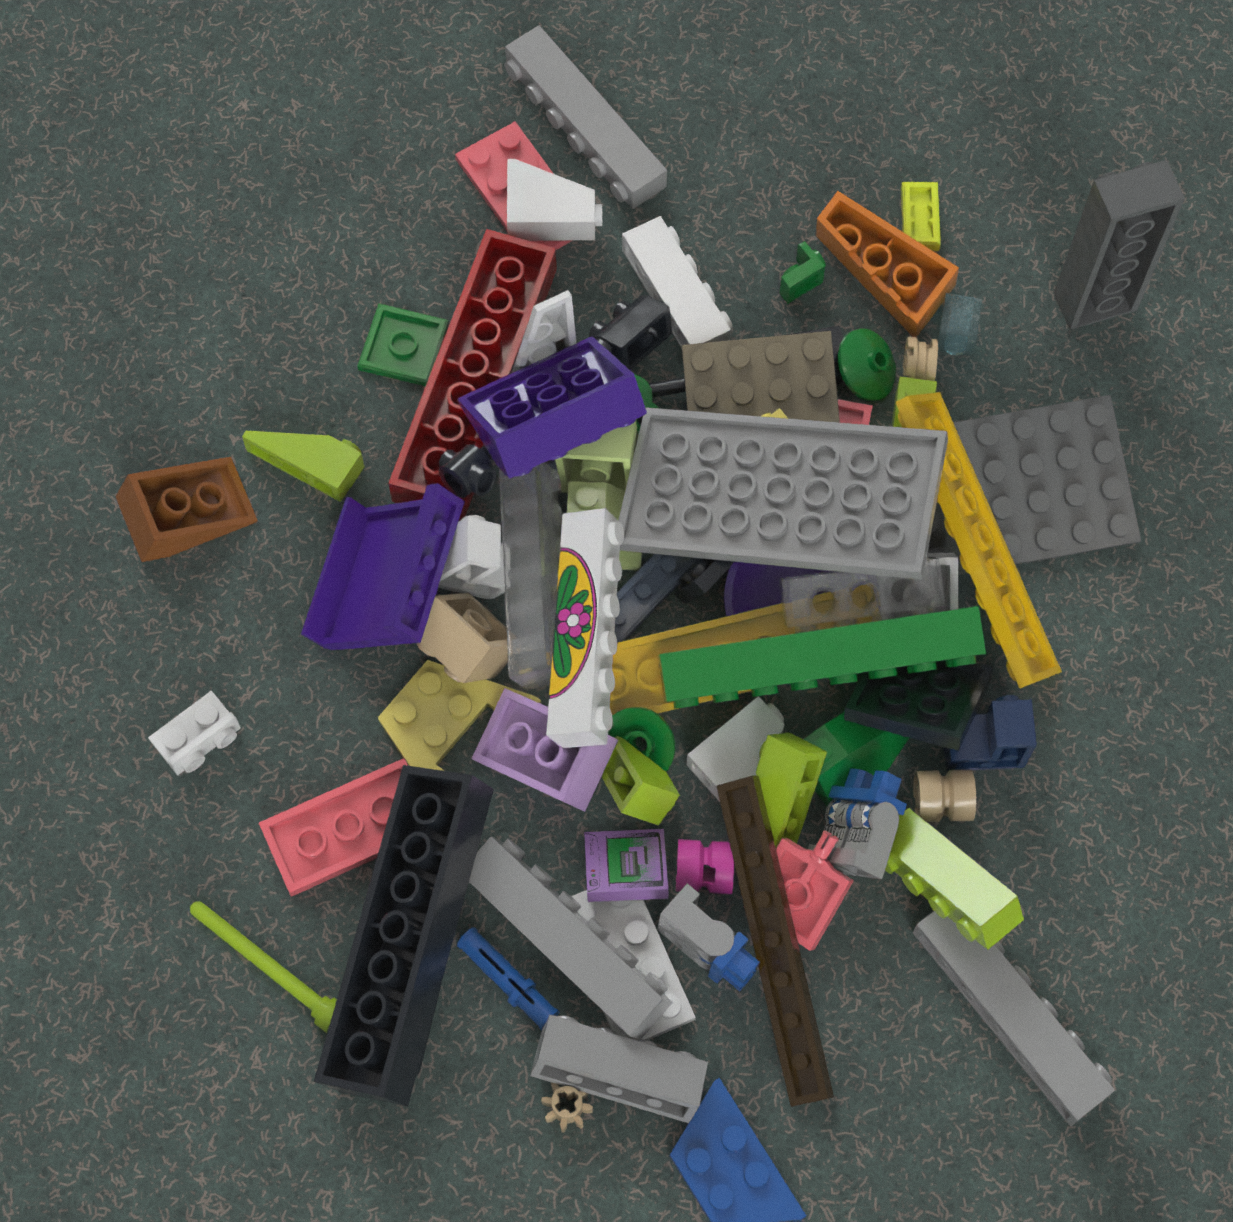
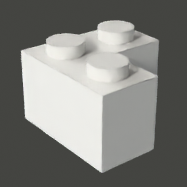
[438,515,512,599]

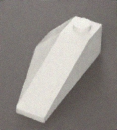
[512,290,576,373]

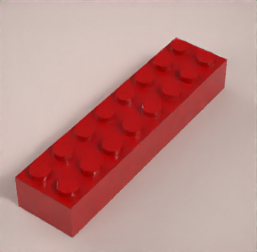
[388,229,557,521]

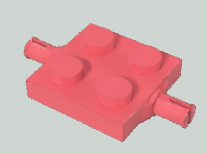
[744,831,854,951]

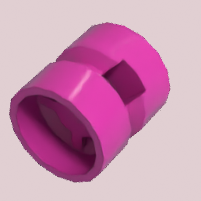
[676,839,734,894]

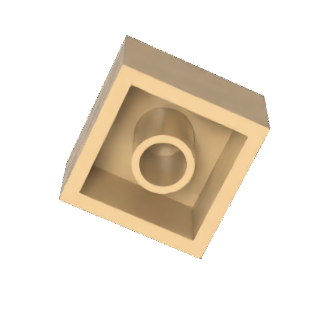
[416,593,523,683]

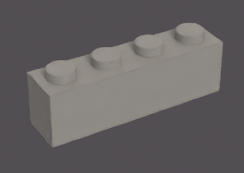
[530,1015,708,1123]

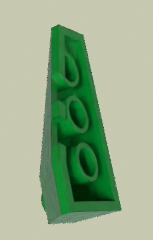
[803,712,910,806]

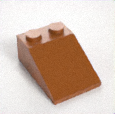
[116,457,258,562]

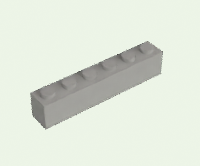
[504,25,667,209]
[469,836,673,1039]
[913,911,1115,1127]

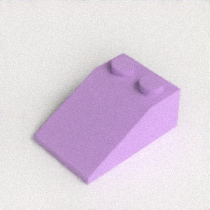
[472,688,618,812]

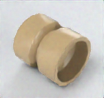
[913,770,976,822]

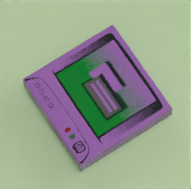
[584,829,668,902]

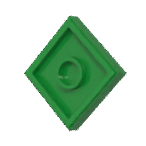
[357,303,449,386]

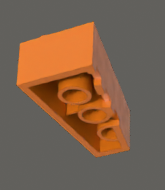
[816,191,959,337]

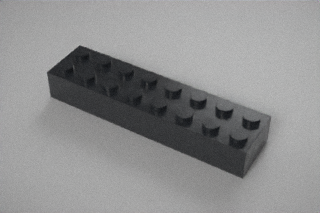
[314,765,494,1107]

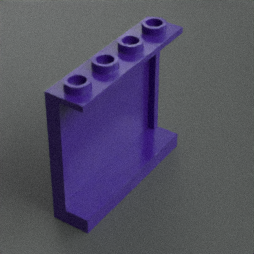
[301,483,465,650]

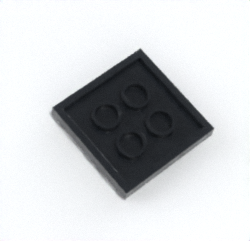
[844,660,993,751]

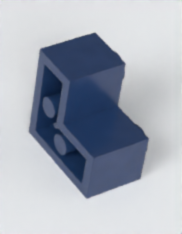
[944,695,1037,771]

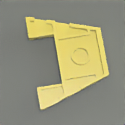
[378,660,541,771]

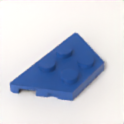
[670,1078,806,1222]

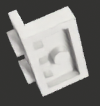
[148,691,240,776]

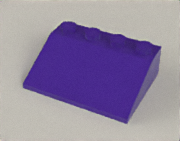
[457,336,647,479]

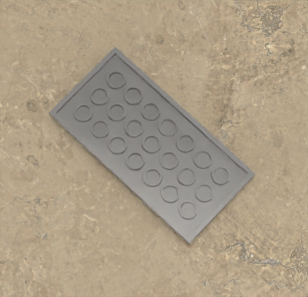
[618,407,948,580]

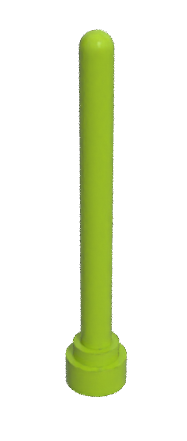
[190,901,337,1033]

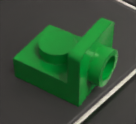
[779,241,826,304]

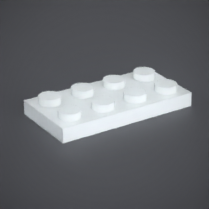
[572,890,696,1040]

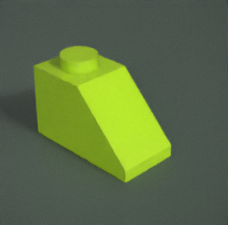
[601,736,680,826]

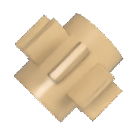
[541,1083,593,1132]

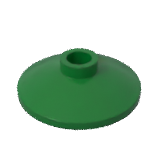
[838,328,896,401]
[608,707,676,772]

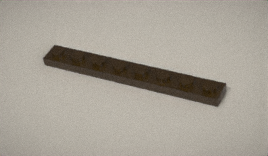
[717,775,834,1107]

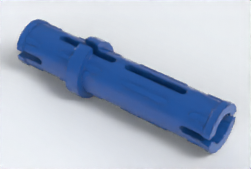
[457,927,560,1031]

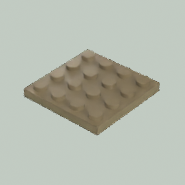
[682,331,840,423]

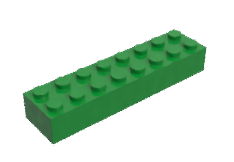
[658,606,986,709]

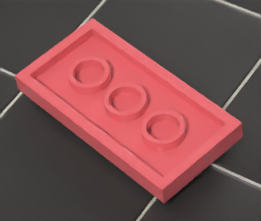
[455,122,573,250]
[259,758,408,897]

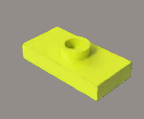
[901,182,941,251]

